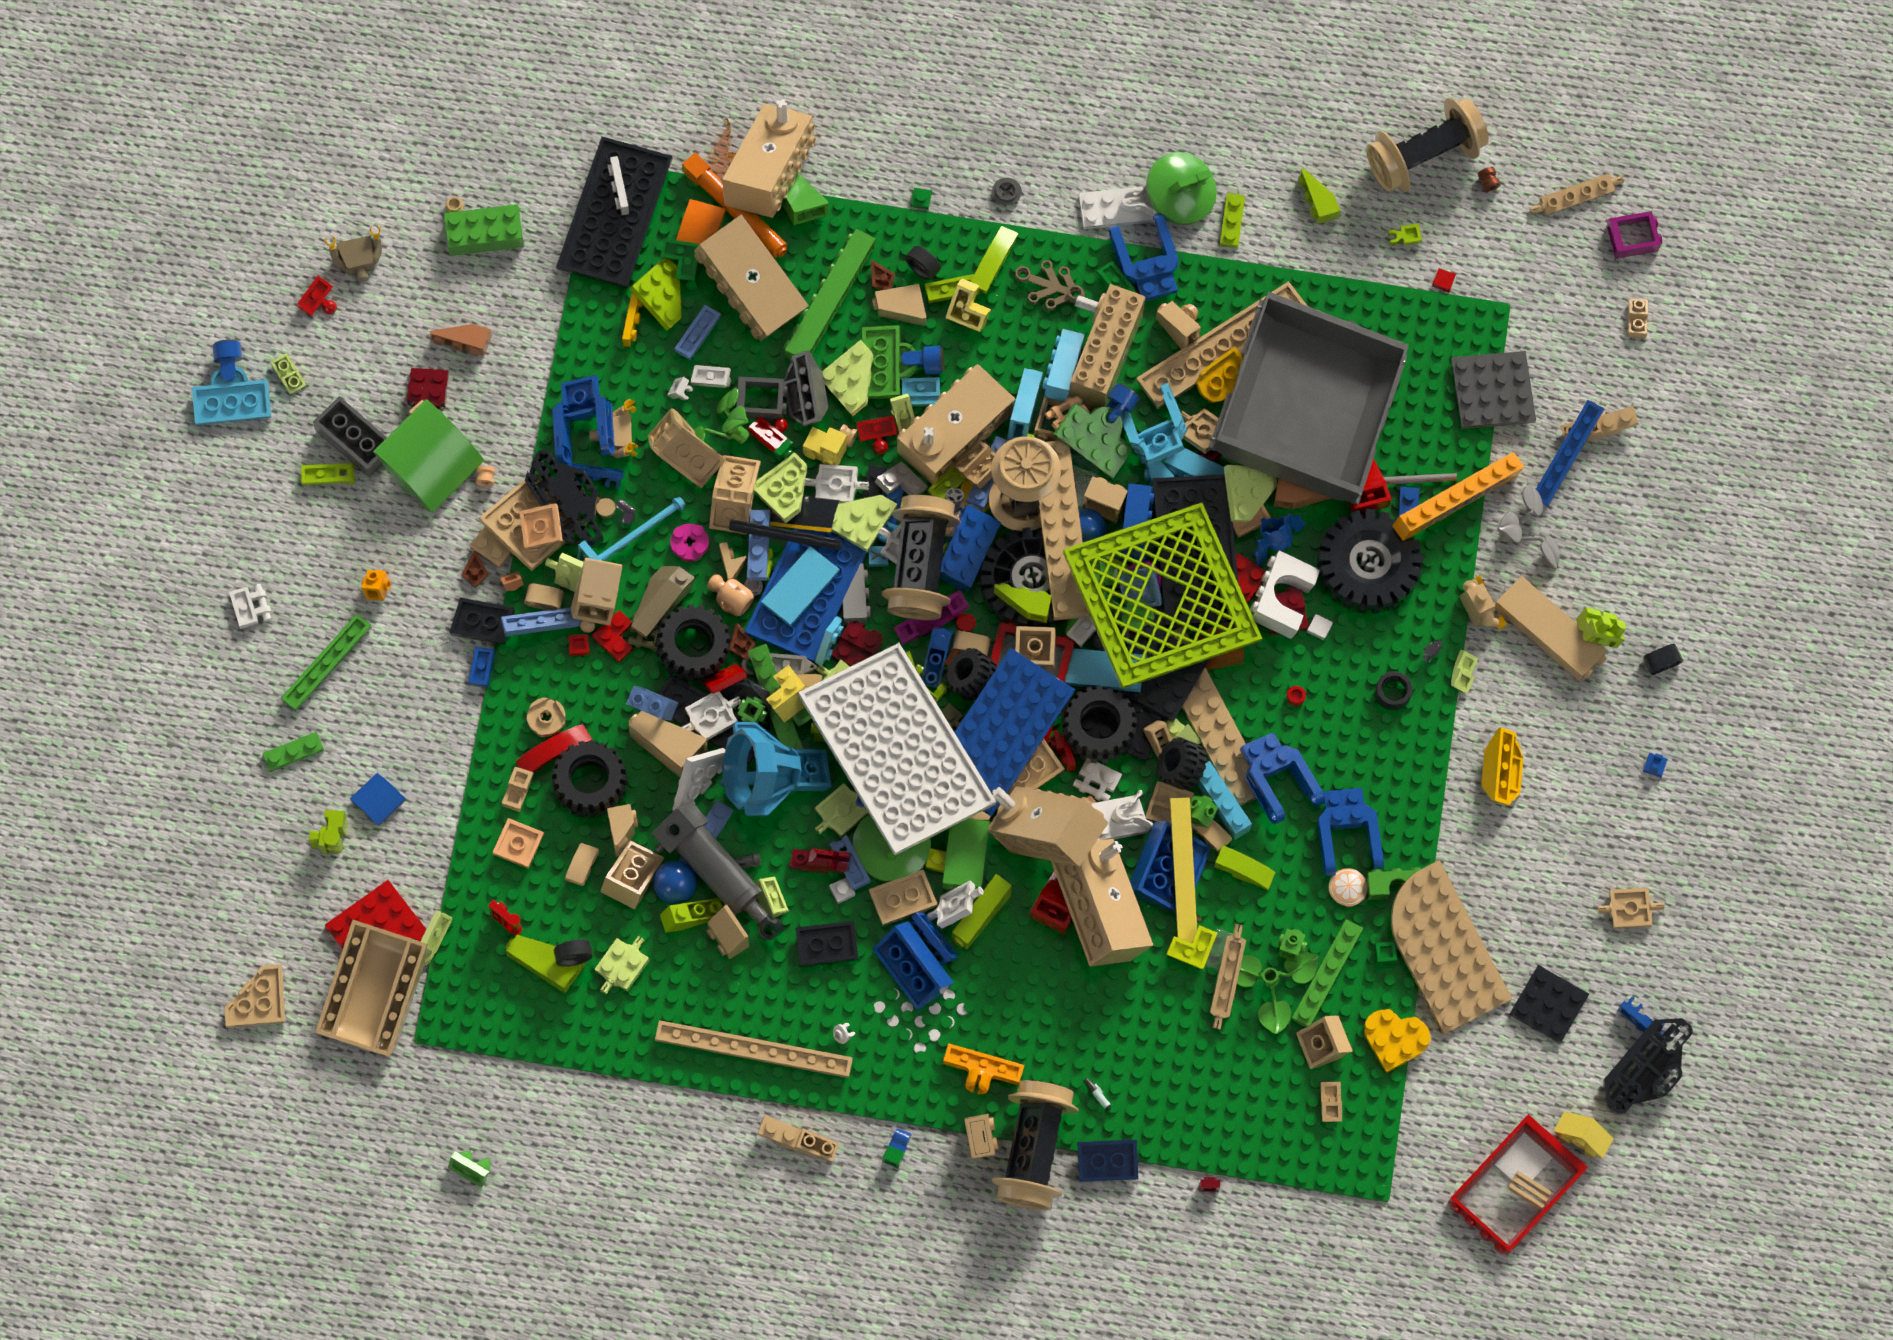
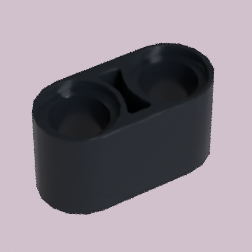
[1643,643,1683,675]

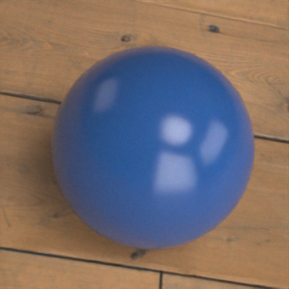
[1078,508,1107,543]
[653,861,697,905]

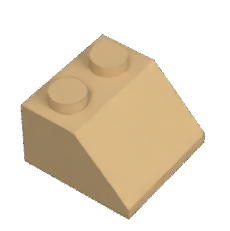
[607,804,638,857]
[706,905,749,959]
[1296,1016,1353,1069]

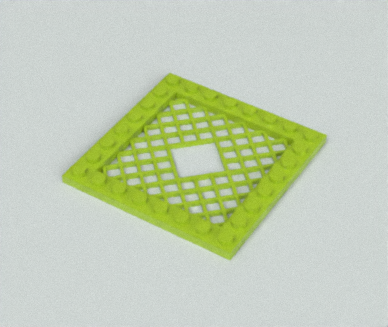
[1063,503,1262,689]

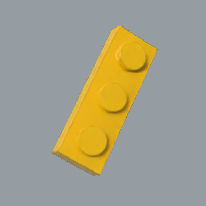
[622,292,643,347]

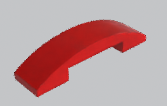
[515,724,592,774]

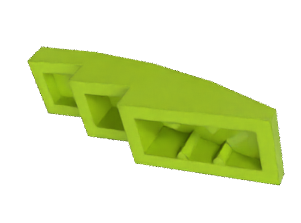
[971,226,1018,294]

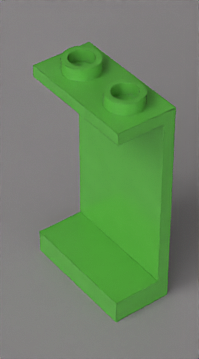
[942,819,990,892]

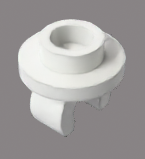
[833,1023,855,1044]

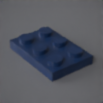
[1077,1139,1139,1182]

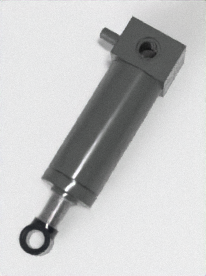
[652,801,784,940]

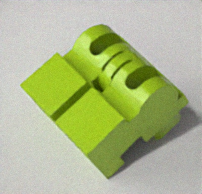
[1576,607,1626,649]
[309,809,348,855]

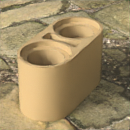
[524,584,564,610]
[952,631,991,656]

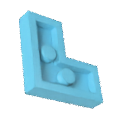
[815,616,844,666]

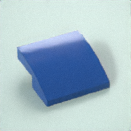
[350,773,406,826]

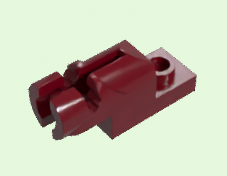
[790,848,850,875]

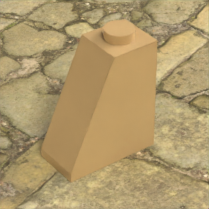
[872,284,926,326]
[1156,301,1201,349]

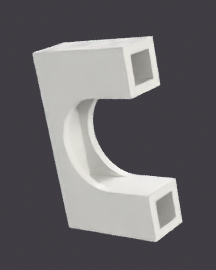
[1250,551,1320,639]

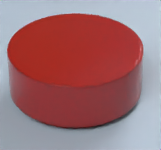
[956,613,976,632]
[1286,686,1306,706]

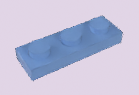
[674,305,721,360]

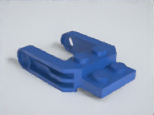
[1108,214,1179,301]
[552,375,615,465]
[1240,732,1325,824]
[1317,788,1384,876]

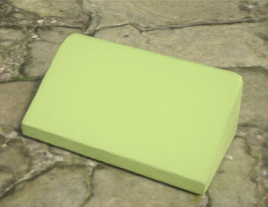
[756,877,789,918]

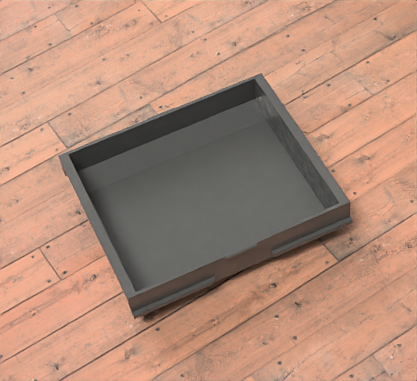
[1208,291,1409,506]

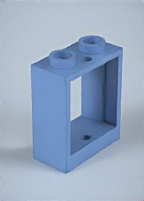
[626,686,678,720]

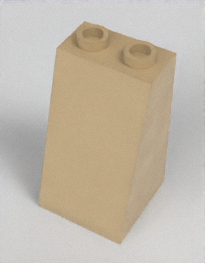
[629,711,708,778]

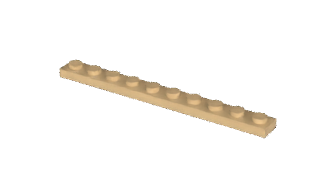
[655,1020,853,1078]

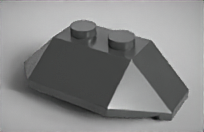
[784,350,828,427]

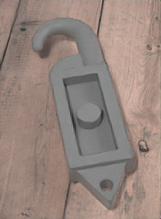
[741,653,818,675]

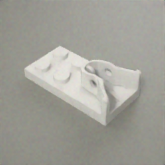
[1079,185,1158,230]
[1091,790,1153,840]

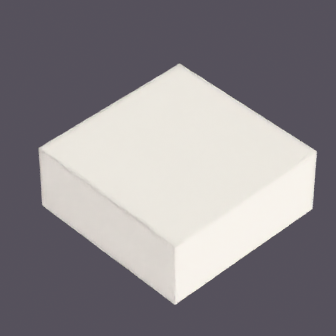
[1307,614,1333,641]

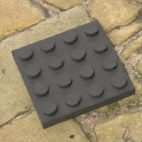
[1451,351,1536,429]

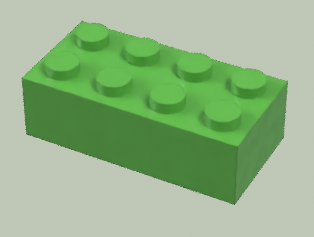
[444,204,524,256]

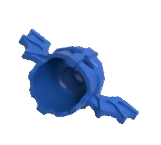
[1253,513,1306,566]

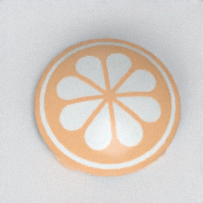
[1329,869,1368,907]

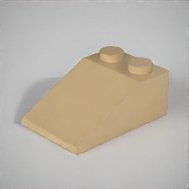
[601,840,664,909]

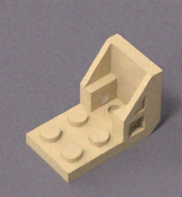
[648,408,725,488]
[709,455,761,535]

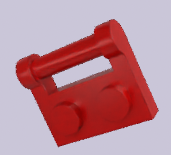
[488,899,522,936]

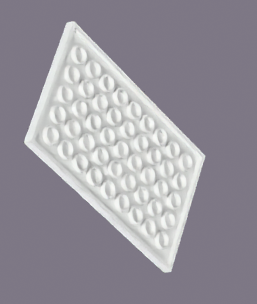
[798,643,996,855]

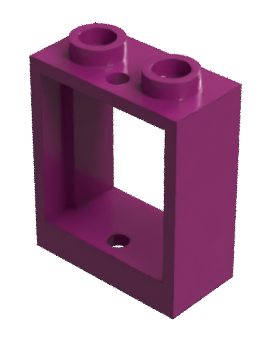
[1606,211,1662,259]

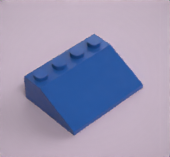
[1130,820,1212,914]

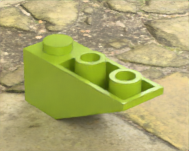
[1298,168,1340,224]
[994,583,1052,623]
[660,898,723,933]

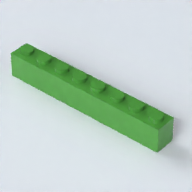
[783,229,876,360]

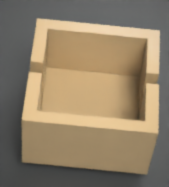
[1082,477,1128,524]

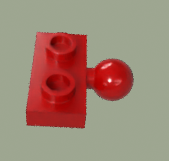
[295,275,337,317]
[856,415,897,455]
[747,417,788,452]

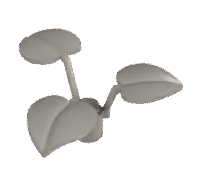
[1497,484,1560,569]

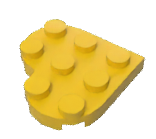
[1196,346,1243,403]
[1364,1009,1431,1073]

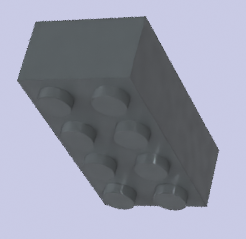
[313,396,387,478]

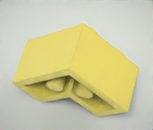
[945,279,991,332]
[803,427,847,465]
[766,665,806,723]
[1554,1111,1613,1159]

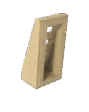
[1143,720,1172,759]

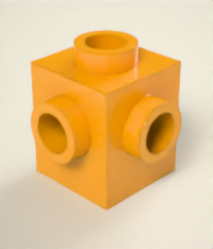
[361,570,391,601]

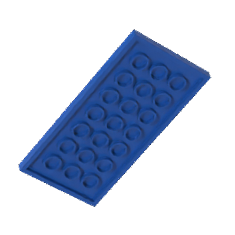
[745,528,869,664]
[954,648,1076,818]

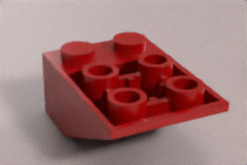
[1348,459,1391,514]
[1030,871,1072,935]

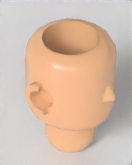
[707,575,754,616]

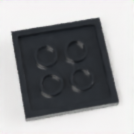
[1509,965,1589,1044]

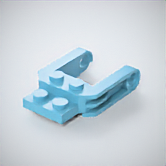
[1120,383,1187,465]

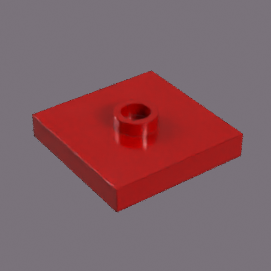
[701,664,747,694]

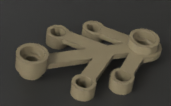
[1015,260,1085,311]

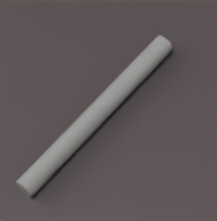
[1383,473,1457,485]

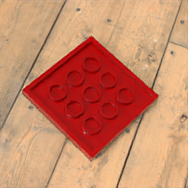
[325,880,426,950]

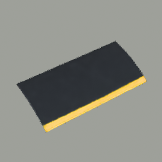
[766,496,840,532]

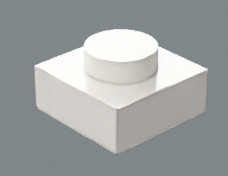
[829,878,855,904]

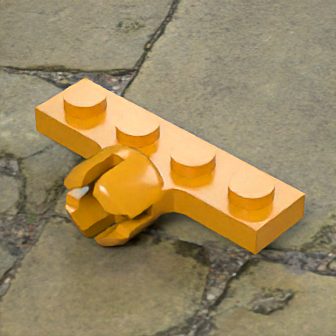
[943,1044,1024,1094]

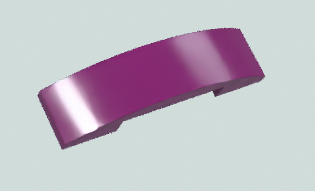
[894,590,970,645]

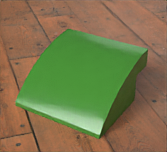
[373,399,485,513]

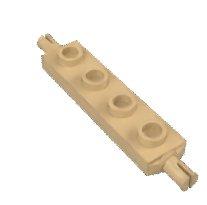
[1530,174,1624,216]
[1210,924,1246,1029]

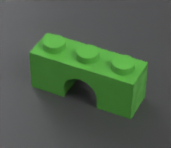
[1366,867,1421,900]

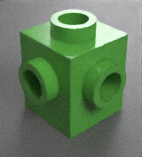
[738,696,767,724]
[1190,795,1218,828]
[1278,929,1308,962]

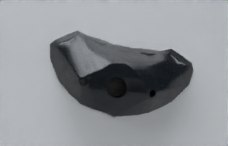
[720,678,771,730]

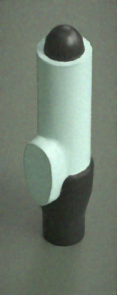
[1083,1078,1111,1110]

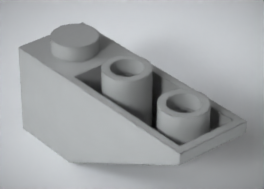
[843,563,870,625]

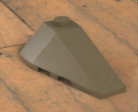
[631,566,695,638]

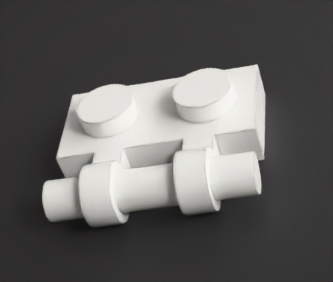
[229,584,271,629]
[1073,758,1122,801]

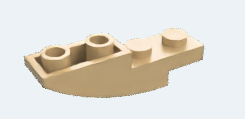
[1560,406,1639,442]
[757,1115,840,1162]

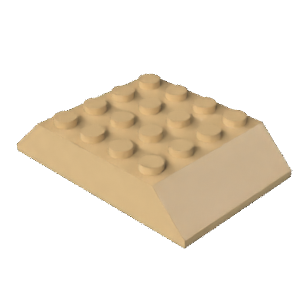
[315,920,428,1057]

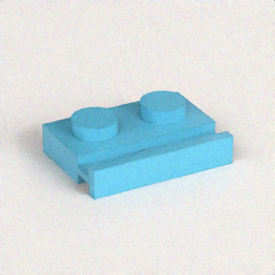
[902,377,940,406]

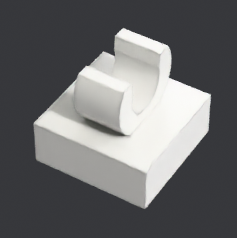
[667,377,693,400]

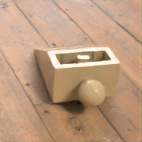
[570,558,622,633]

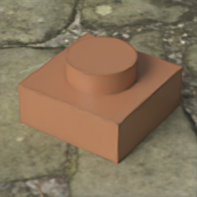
[500,571,524,591]

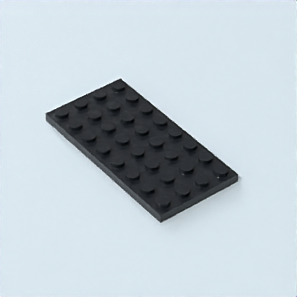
[556,136,673,289]
[1152,474,1239,627]

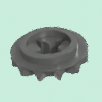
[992,178,1022,206]

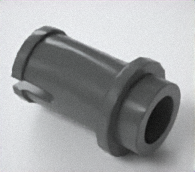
[736,853,761,869]

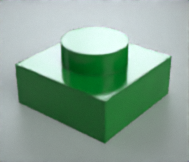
[910,188,932,210]
[774,439,793,463]
[1375,941,1397,964]

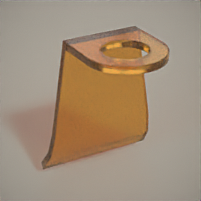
[724,118,736,159]

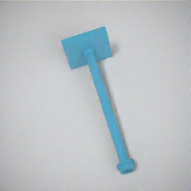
[577,497,685,562]

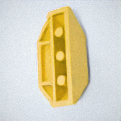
[1481,727,1524,806]

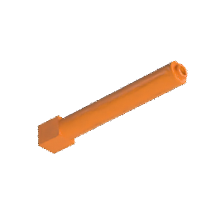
[682,152,787,258]

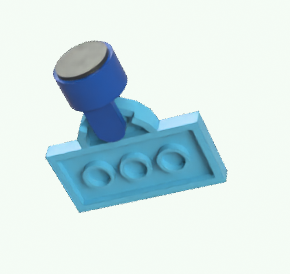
[192,339,272,425]

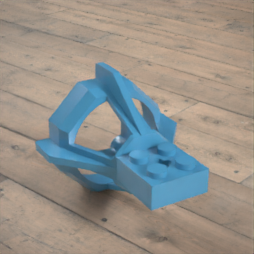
[719,722,831,816]

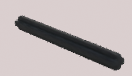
[729,519,842,551]

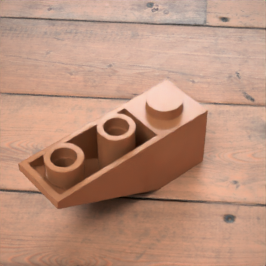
[430,324,492,356]
[1274,479,1331,510]

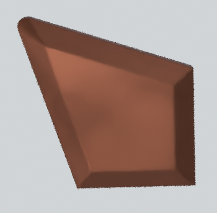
[871,260,895,290]
[461,551,489,588]
[729,623,756,659]

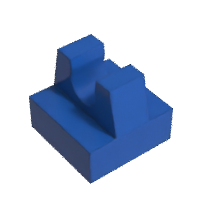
[1643,752,1668,778]

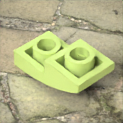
[270,353,306,395]

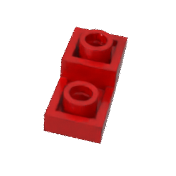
[1050,730,1075,772]

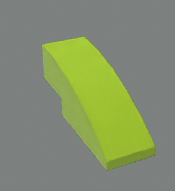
[1215,845,1275,890]

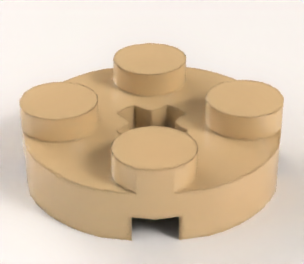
[527,698,566,737]

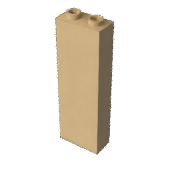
[1495,576,1607,682]

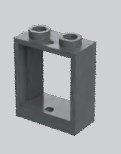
[737,377,787,421]

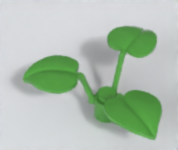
[694,387,749,444]
[1065,557,1154,634]
[1237,952,1319,1034]

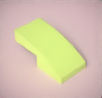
[1451,650,1478,694]

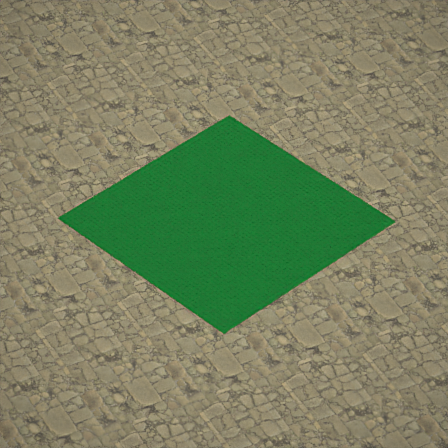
[414,171,1510,1202]

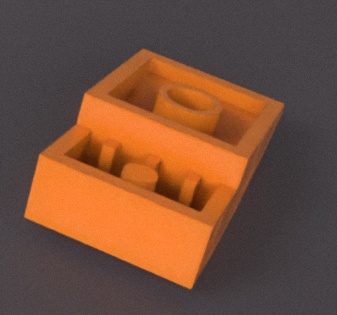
[676,199,726,244]

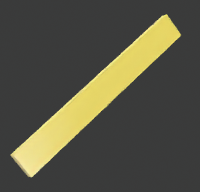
[1170,797,1197,943]

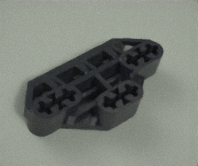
[525,450,604,549]
[1603,1018,1693,1115]

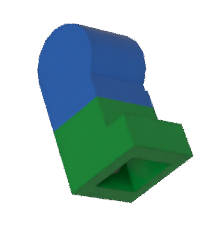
[882,1128,912,1169]

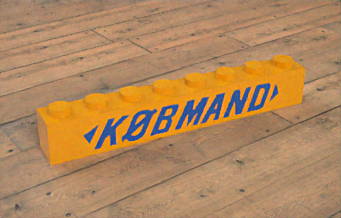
[1393,452,1524,541]

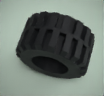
[945,648,997,701]
[1157,737,1207,790]

